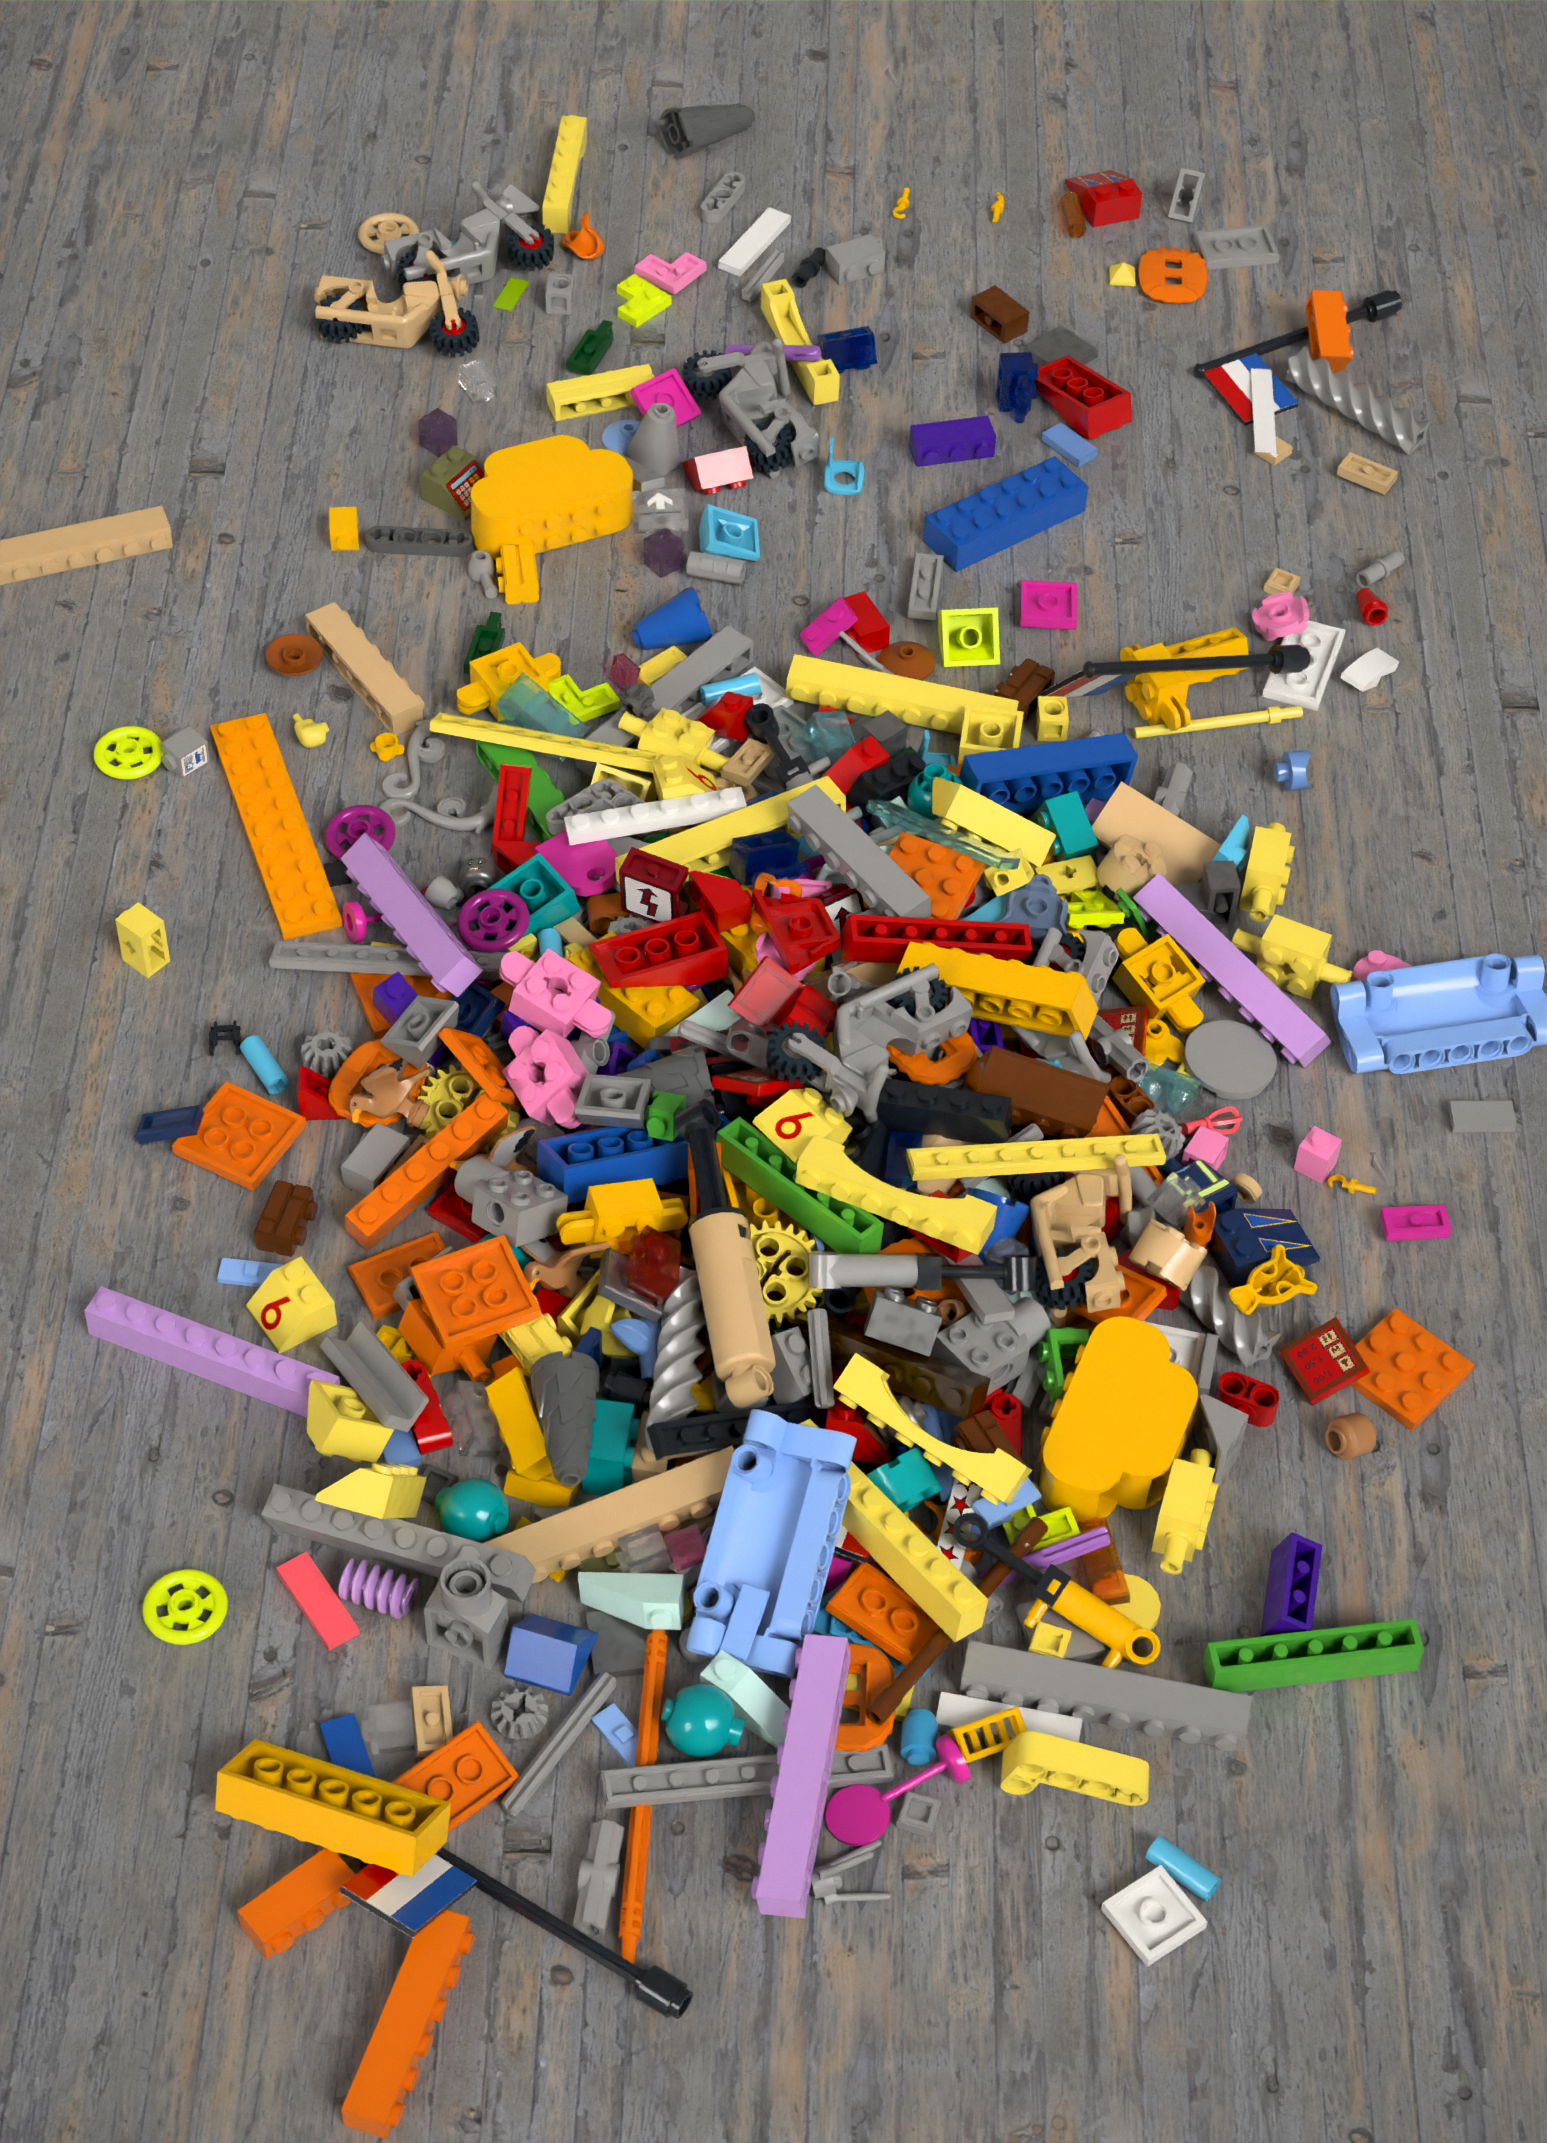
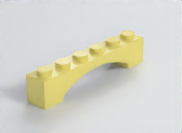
[542,115,587,234]
[761,279,840,405]
[795,1135,998,1255]
[833,1353,1032,1505]

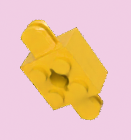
[457,642,561,722]
[1120,642,1191,731]
[1112,928,1206,1034]
[556,1178,688,1259]

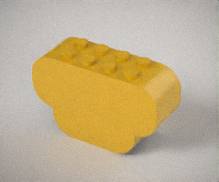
[471,435,633,560]
[1037,1316,1198,1524]

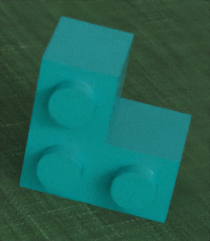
[1029,791,1099,862]
[582,1399,640,1496]

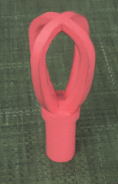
[1181,1106,1243,1135]

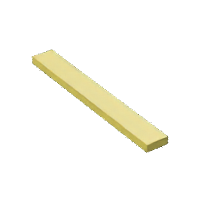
[429,712,664,773]
[905,1133,1166,1181]

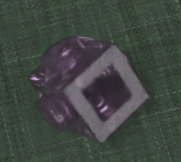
[418,408,458,458]
[643,528,684,578]

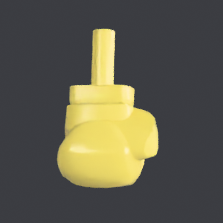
[293,713,329,748]

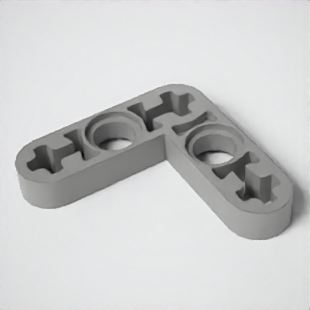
[546,779,653,835]

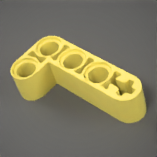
[1000,1731,1150,1806]

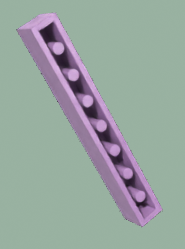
[341,833,483,997]
[1133,873,1331,1068]
[84,1286,340,1418]
[752,1634,851,1918]

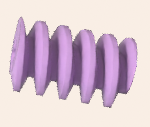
[339,1558,419,1619]

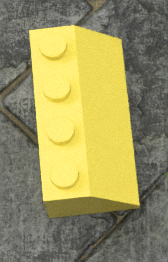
[932,777,1056,867]
[315,1463,427,1519]

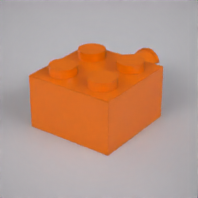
[398,1298,498,1385]

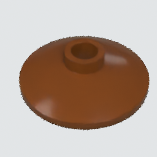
[266,634,323,676]
[879,641,935,680]

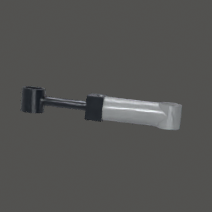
[745,703,863,821]
[808,1251,1037,1291]

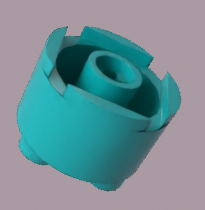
[866,1447,943,1513]

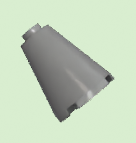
[627,403,681,476]

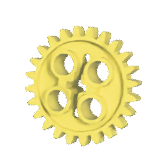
[418,1064,520,1154]
[749,1220,823,1327]

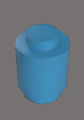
[901,1709,938,1766]

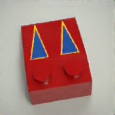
[1065,170,1142,227]

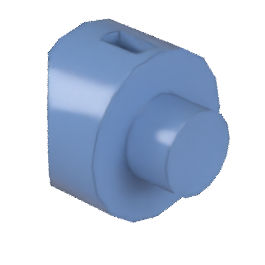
[1273,750,1312,790]

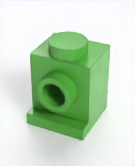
[644,1090,686,1141]

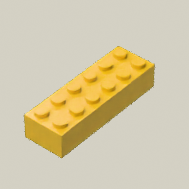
[896,941,1099,1041]
[215,1739,451,1877]

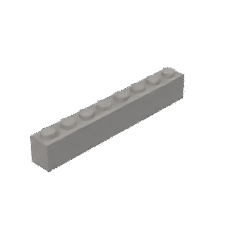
[576,625,754,778]
[261,1484,536,1602]
[959,1640,1252,1751]

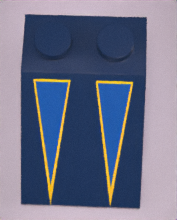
[1207,1208,1320,1288]

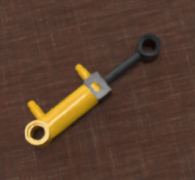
[953,1513,1160,1669]

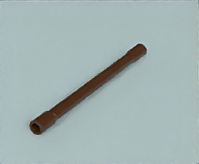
[866,1517,1048,1725]

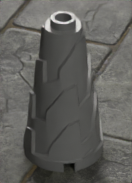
[659,103,754,159]
[614,1044,715,1109]
[530,1351,600,1486]

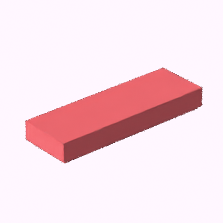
[276,1551,360,1651]

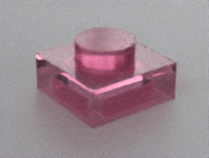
[608,653,641,691]
[664,1524,707,1572]

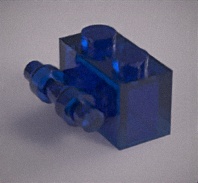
[816,326,877,374]
[996,352,1039,423]
[728,829,809,885]

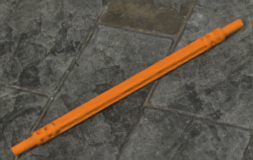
[618,1629,668,1965]

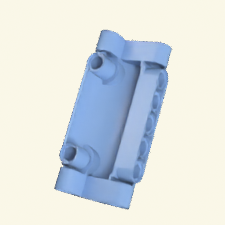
[1330,953,1547,1074]
[685,1409,857,1679]

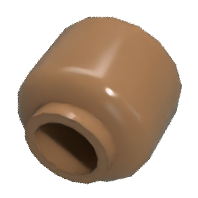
[1325,1412,1377,1460]

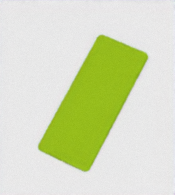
[493,278,529,311]

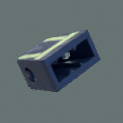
[1161,1158,1238,1231]

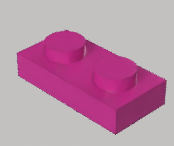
[799,597,859,657]
[1380,1204,1451,1241]

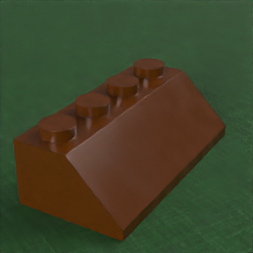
[963,1046,1109,1139]

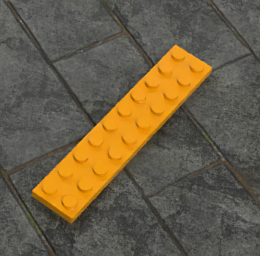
[209,713,343,940]

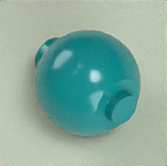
[907,764,964,824]
[435,1478,509,1543]
[661,1684,745,1757]

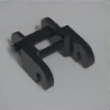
[209,1020,241,1056]

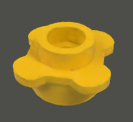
[370,733,405,762]

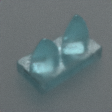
[1137,1063,1201,1114]

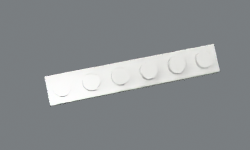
[564,787,747,846]

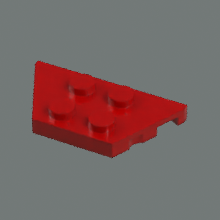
[752,889,841,975]

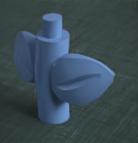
[609,1317,662,1386]

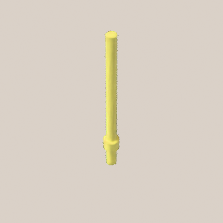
[1133,706,1303,739]

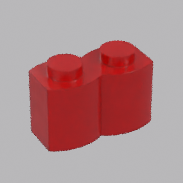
[778,983,838,1042]

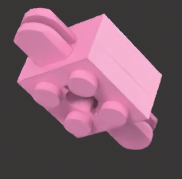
[499,948,611,1038]
[502,1026,589,1129]

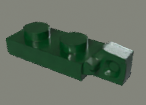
[566,319,614,376]
[463,611,505,674]

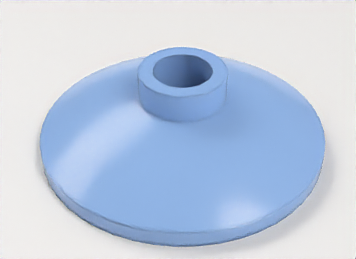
[602,419,641,457]

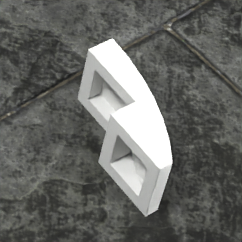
[1340,648,1400,692]

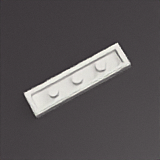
[718,207,791,277]
[936,1692,1082,1742]

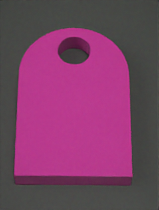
[535,830,618,896]

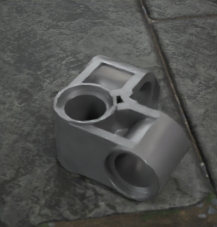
[725,1020,789,1072]

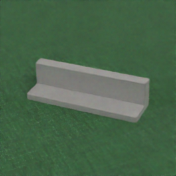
[320,1321,429,1432]

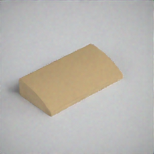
[1092,781,1222,885]

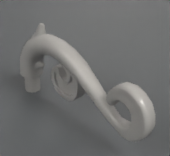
[382,714,464,800]
[379,785,498,834]

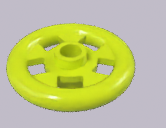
[93,726,163,780]
[142,1569,228,1645]

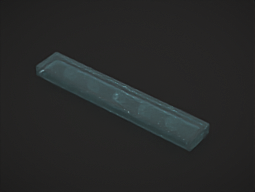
[866,800,1020,870]

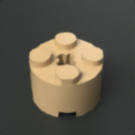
[1096,834,1166,906]
[1128,1219,1208,1292]

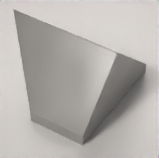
[1154,168,1206,223]
[502,184,540,218]

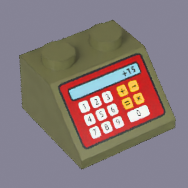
[420,446,484,521]

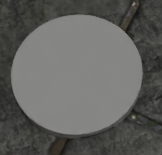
[1183,1020,1277,1100]

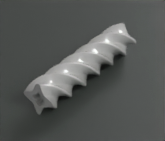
[1285,346,1431,455]
[1118,1204,1280,1368]
[645,1265,707,1452]

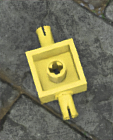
[618,708,731,775]
[1238,823,1295,922]
[1232,914,1353,1000]
[1151,1449,1219,1574]

